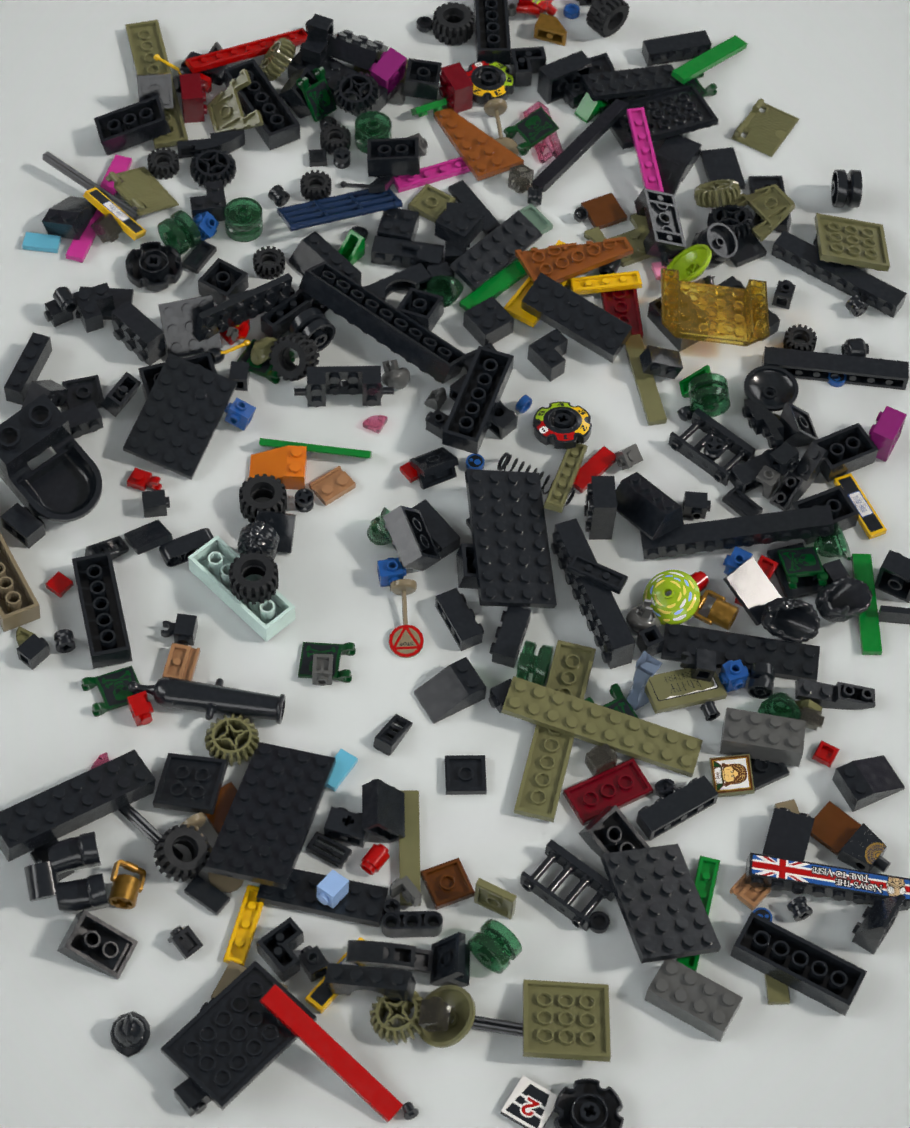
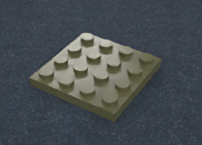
[814,213,890,272]
[523,979,611,1062]

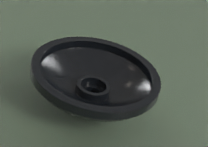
[744,365,799,411]

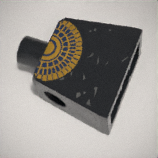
[837,823,891,873]

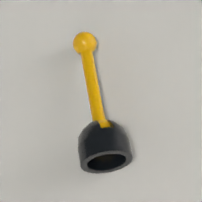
[154,54,192,77]
[209,339,250,365]

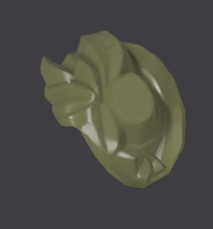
[251,337,277,365]

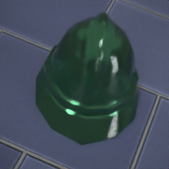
[426,275,464,307]
[367,507,392,546]
[814,522,851,561]
[758,692,802,720]

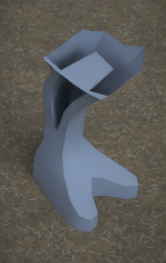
[626,650,663,711]

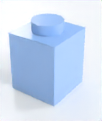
[316,869,349,909]

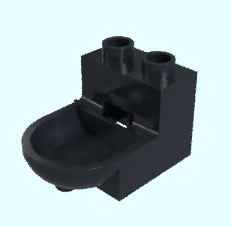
[0,393,102,522]

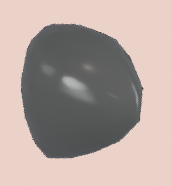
[381,359,410,389]
[626,599,661,633]

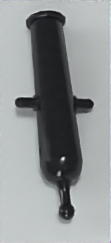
[128,677,286,724]

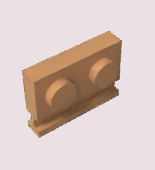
[309,466,356,506]
[162,643,200,681]
[730,874,772,911]

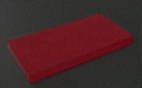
[601,289,643,338]
[563,758,653,826]

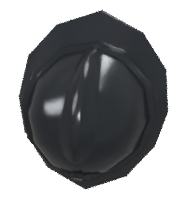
[110,1011,150,1057]

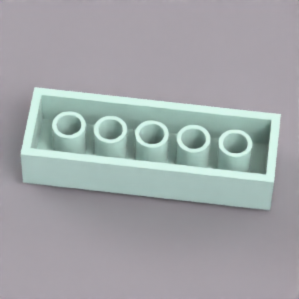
[188,535,296,642]

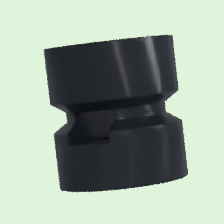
[747,662,776,699]

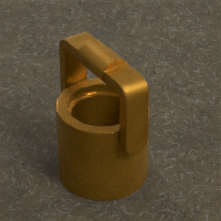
[693,590,739,630]
[109,860,146,909]

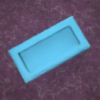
[22,232,61,253]
[327,749,358,791]

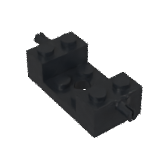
[634,188,686,267]
[294,366,394,407]

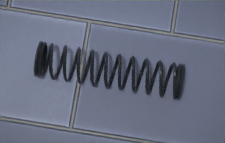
[497,452,576,506]

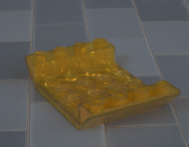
[661,268,770,347]

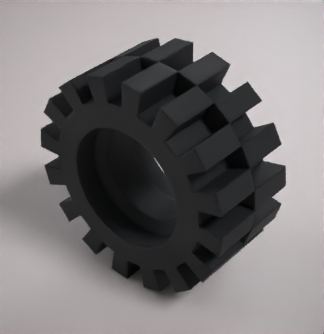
[320,124,351,155]
[147,147,179,180]
[300,170,332,201]
[253,246,285,279]
[783,324,817,352]

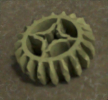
[259,37,296,81]
[694,179,741,208]
[205,713,259,767]
[370,991,428,1045]

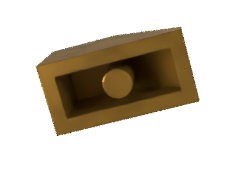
[534,13,567,46]

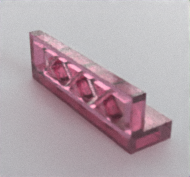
[523,101,563,164]

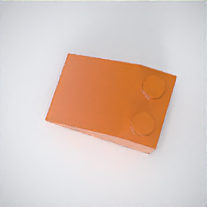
[249,445,307,490]

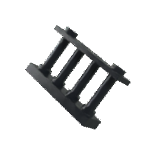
[668,408,756,486]
[520,839,615,931]

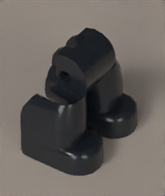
[24,832,109,913]

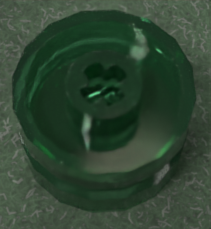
[355,111,392,154]
[224,197,263,242]
[157,210,201,255]
[688,373,731,417]
[516,640,553,686]
[467,919,522,974]

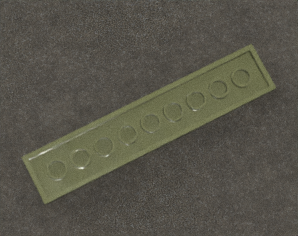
[125,20,188,149]
[514,640,596,822]
[501,676,703,777]

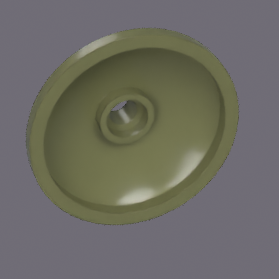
[419,985,476,1048]

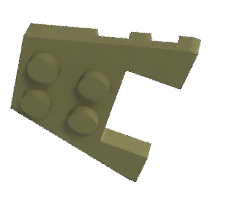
[207,69,264,133]
[731,184,795,242]
[584,213,653,267]

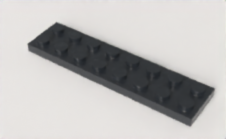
[661,623,820,682]

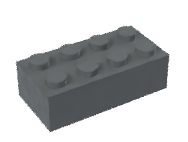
[720,707,806,767]
[645,959,743,1042]

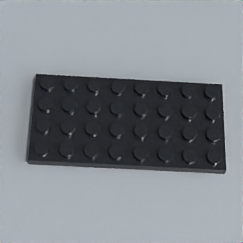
[465,469,557,608]
[205,742,336,889]

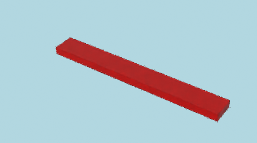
[185,28,308,74]
[259,984,403,1122]

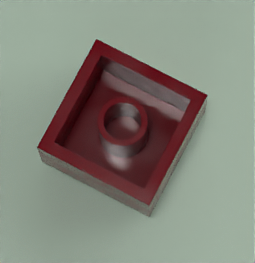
[439,62,473,113]
[180,73,207,123]

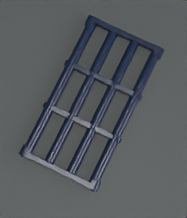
[277,188,403,231]

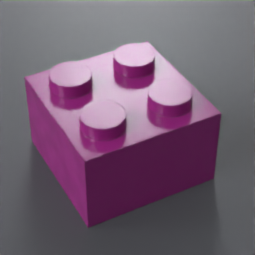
[370,47,407,95]
[869,406,907,462]

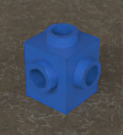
[188,211,219,242]
[225,398,256,431]
[723,546,753,575]
[377,558,407,587]
[719,660,749,692]

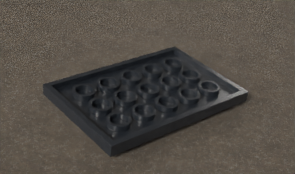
[599,84,718,149]
[123,353,237,480]
[600,844,721,963]
[161,961,317,1110]

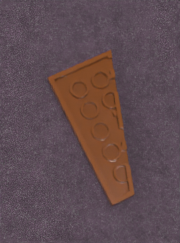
[434,107,524,181]
[515,237,633,283]

